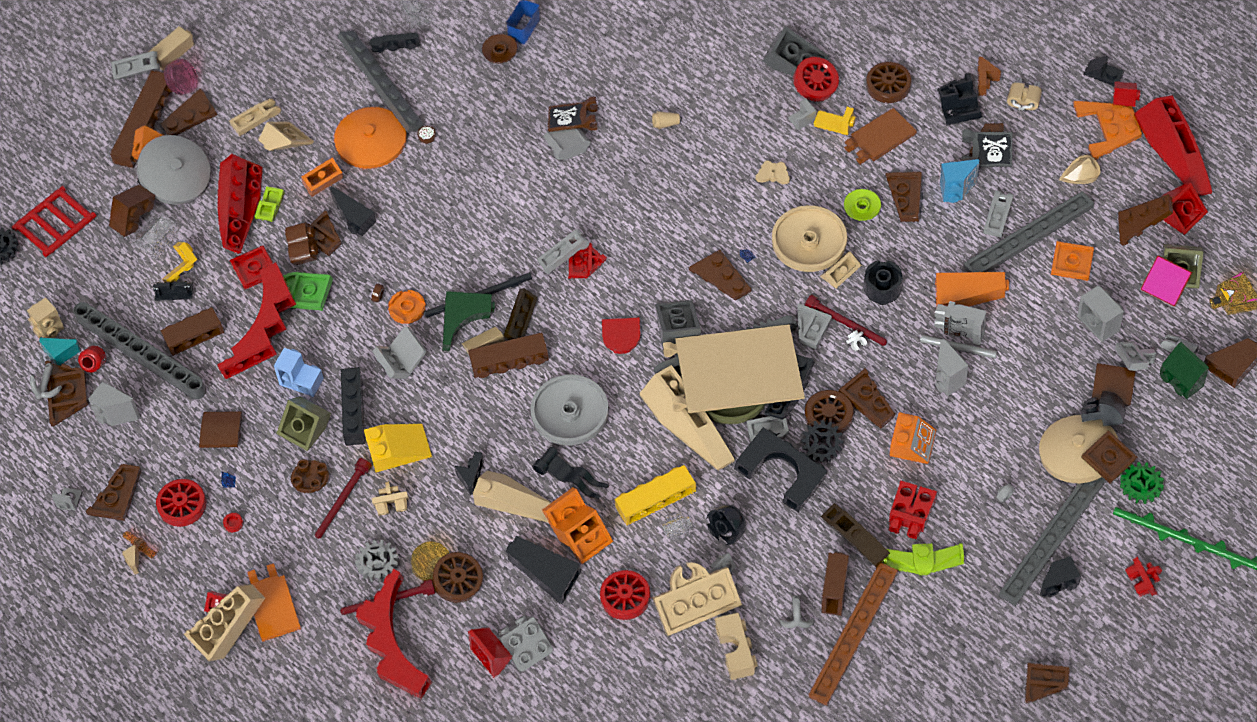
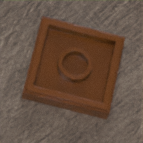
[1081,430,1138,484]

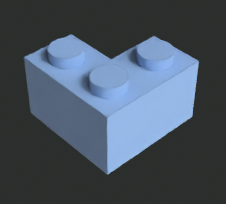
[274,348,324,397]

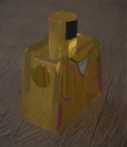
[1209,272,1257,315]

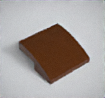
[1092,363,1136,406]
[199,411,242,448]

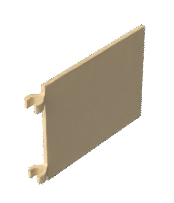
[663,325,805,413]

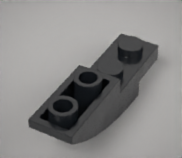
[765,354,814,420]

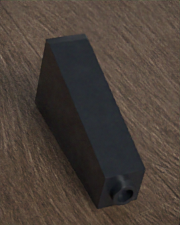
[506,536,581,605]

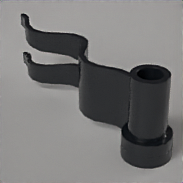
[532,447,609,500]

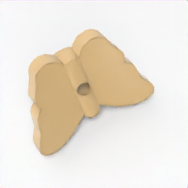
[755,161,790,184]

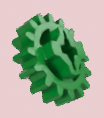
[1120,462,1164,504]

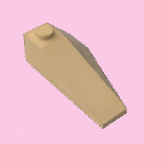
[473,471,551,523]

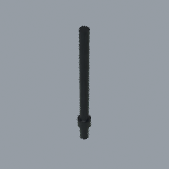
[424,272,532,318]

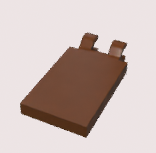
[844,108,917,165]

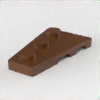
[885,172,923,222]

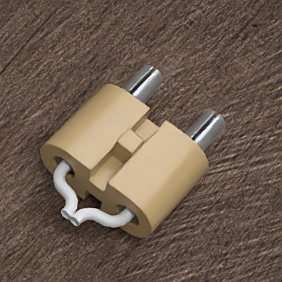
[1007,78,1042,111]

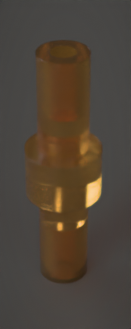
[123,531,156,559]

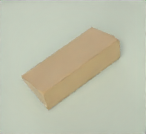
[820,251,862,288]
[462,327,504,354]

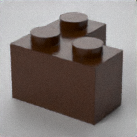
[109,184,155,237]

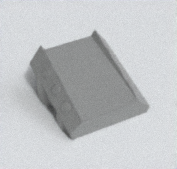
[543,128,591,160]

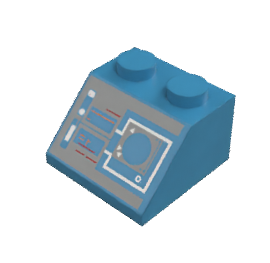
[940,159,979,203]

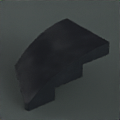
[937,73,982,126]

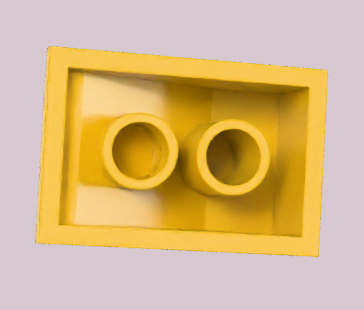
[364,424,432,473]

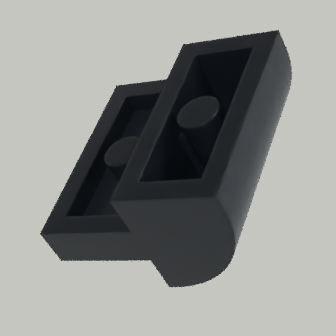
[1081,391,1126,426]

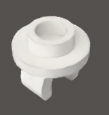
[846,330,867,351]

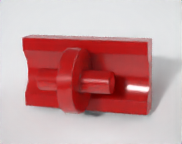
[1125,557,1162,597]

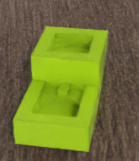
[255,186,285,222]

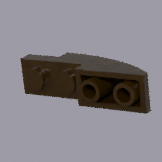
[821,503,890,567]

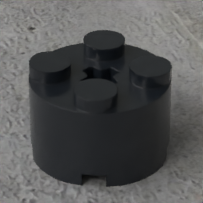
[864,260,902,305]

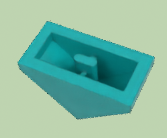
[39,338,81,365]

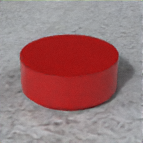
[223,513,243,532]

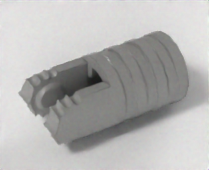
[1160,334,1199,355]

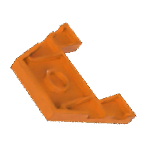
[1073,101,1142,160]

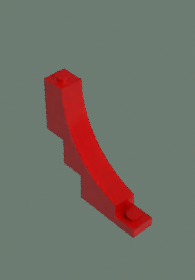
[217,262,296,379]

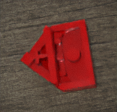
[568,243,607,279]

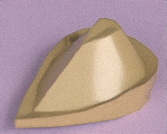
[1059,155,1100,184]

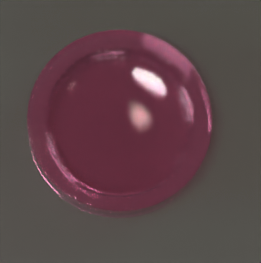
[164,59,198,95]

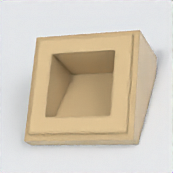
[123,545,139,574]

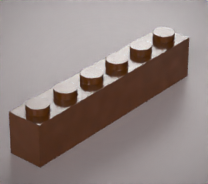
[110,70,175,168]

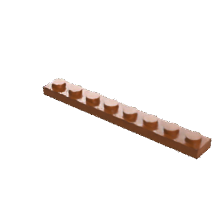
[809,563,898,706]

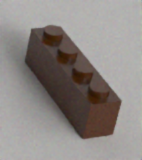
[468,333,549,378]

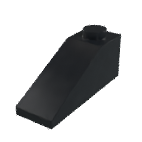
[330,186,376,236]

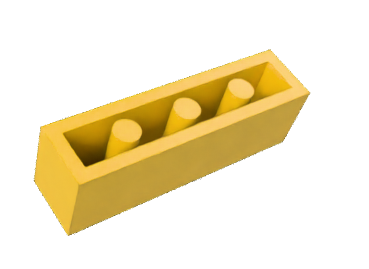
[615,465,696,526]

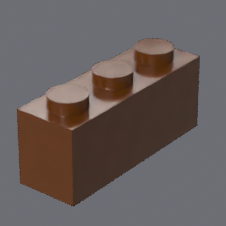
[160,307,224,356]

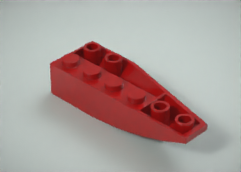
[1134,95,1213,196]
[217,154,263,254]

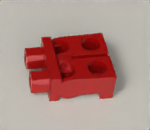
[889,480,937,539]

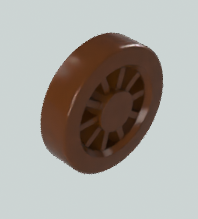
[866,62,912,103]
[805,390,854,433]
[432,552,483,603]

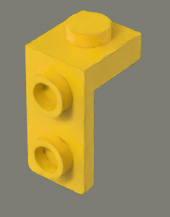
[814,107,856,135]
[162,242,198,283]

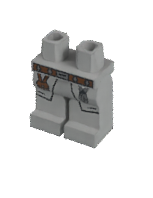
[934,301,987,346]

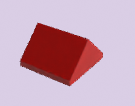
[468,627,513,678]

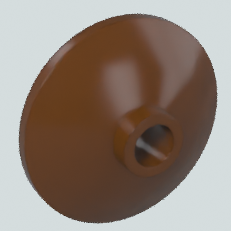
[482,34,517,63]

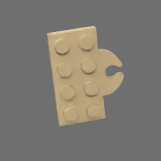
[652,562,742,636]

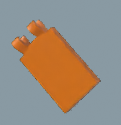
[247,563,301,642]

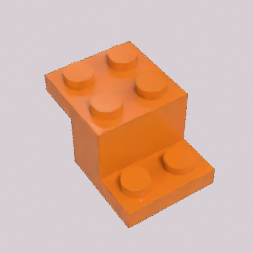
[542,487,613,564]

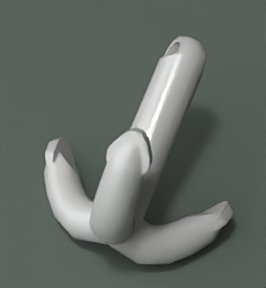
[29,363,62,399]
[779,595,815,629]

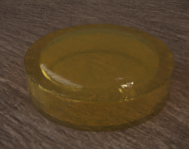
[411,541,451,581]

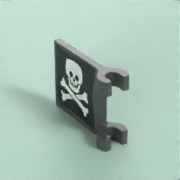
[962,130,1012,167]

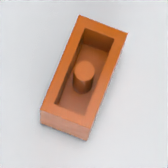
[301,157,343,197]

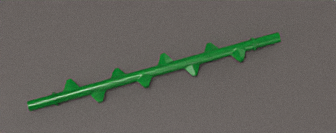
[1113,507,1257,570]

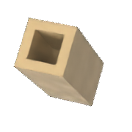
[149,26,194,71]

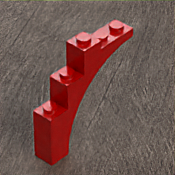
[356,569,432,699]

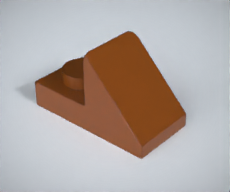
[977,57,1001,96]

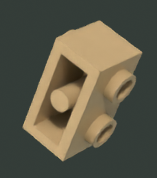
[27,297,64,338]

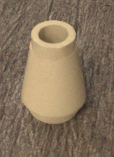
[652,111,680,129]

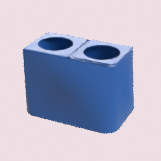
[507,0,540,45]

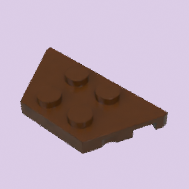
[45,361,88,427]

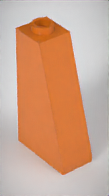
[935,272,1009,308]

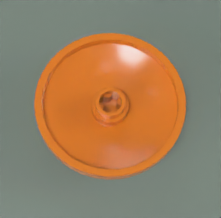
[334,107,407,169]

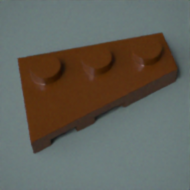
[160,88,217,135]
[1118,194,1173,246]
[689,250,751,301]
[839,368,895,429]
[86,464,142,521]

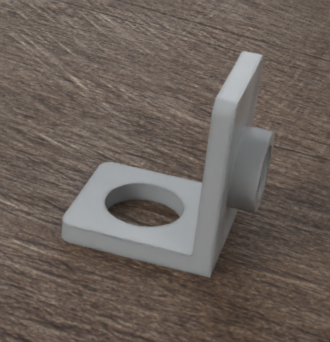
[52,488,82,511]

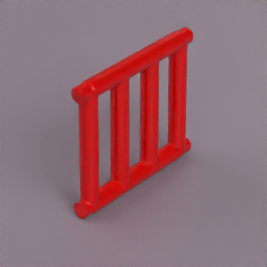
[12,186,97,257]

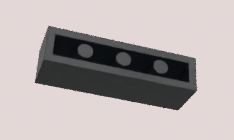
[340,367,365,446]

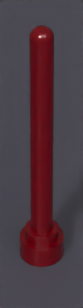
[804,294,887,346]
[315,458,372,539]
[340,579,435,615]

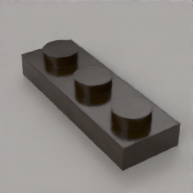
[503,288,538,340]

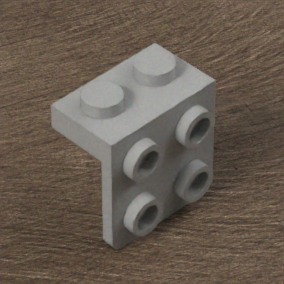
[372,326,426,379]
[496,615,553,671]

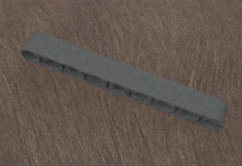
[73,302,206,399]

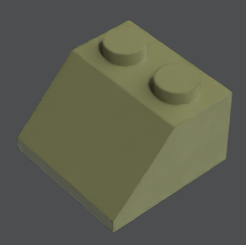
[1162,244,1204,289]
[276,396,331,451]

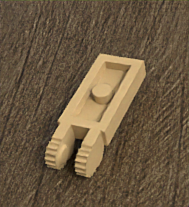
[229,99,281,136]

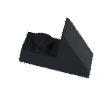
[1083,56,1124,86]
[454,451,484,495]

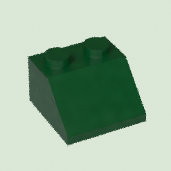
[1159,342,1209,399]

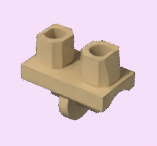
[372,482,409,516]

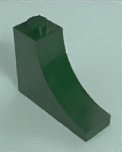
[442,291,495,351]

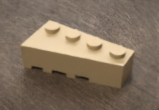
[184,585,265,661]

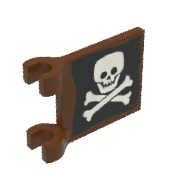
[548,97,598,132]

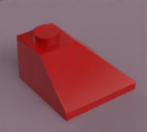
[1161,182,1208,235]

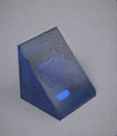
[740,250,756,263]
[221,471,236,488]

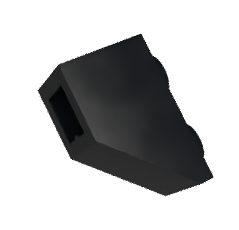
[1040,556,1081,597]

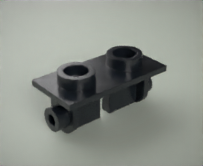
[153,281,193,301]

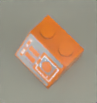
[890,412,936,464]

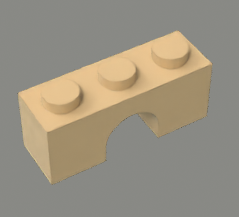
[715,613,757,680]

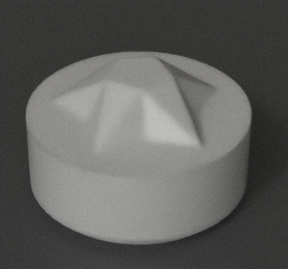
[996,483,1015,503]

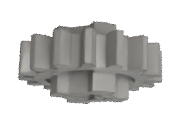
[355,540,399,582]

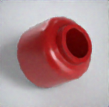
[78,345,106,373]

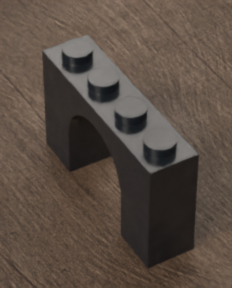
[734,427,828,513]

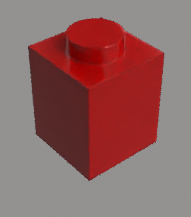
[1113,81,1140,107]

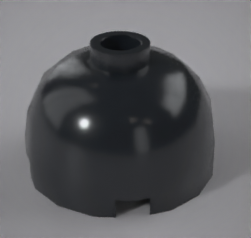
[707,504,746,546]

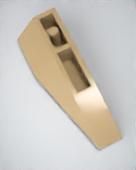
[639,365,735,471]

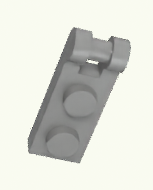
[111,51,160,80]
[983,190,1014,238]
[537,229,589,274]

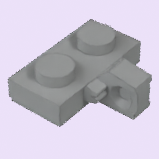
[1115,341,1156,371]

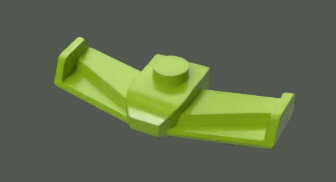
[883,543,964,575]

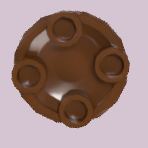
[291,459,329,493]

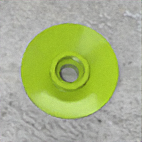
[844,189,881,221]

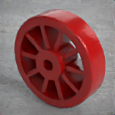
[793,57,839,102]
[156,479,207,527]
[600,570,651,620]

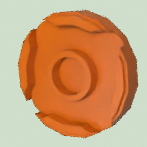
[388,290,426,324]

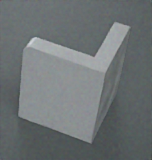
[788,99,816,130]

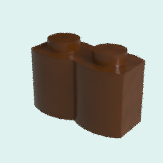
[285,222,318,265]

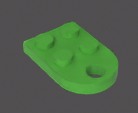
[284,272,333,311]

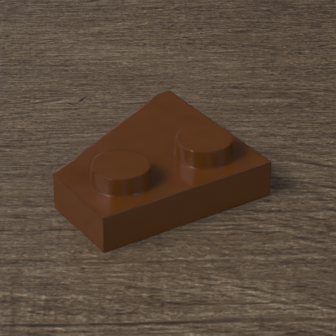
[311,211,341,256]

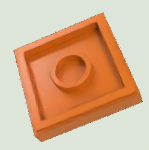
[1051,241,1094,281]

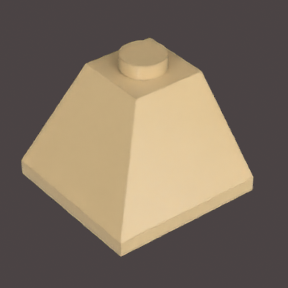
[259,122,314,151]

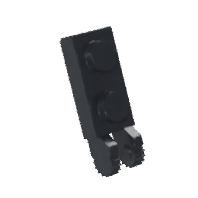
[369,32,421,53]

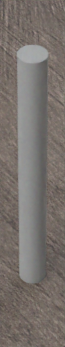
[920,335,997,359]

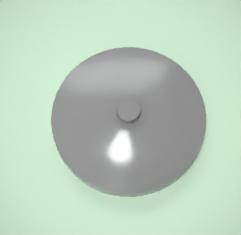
[136,135,210,205]
[531,374,609,445]

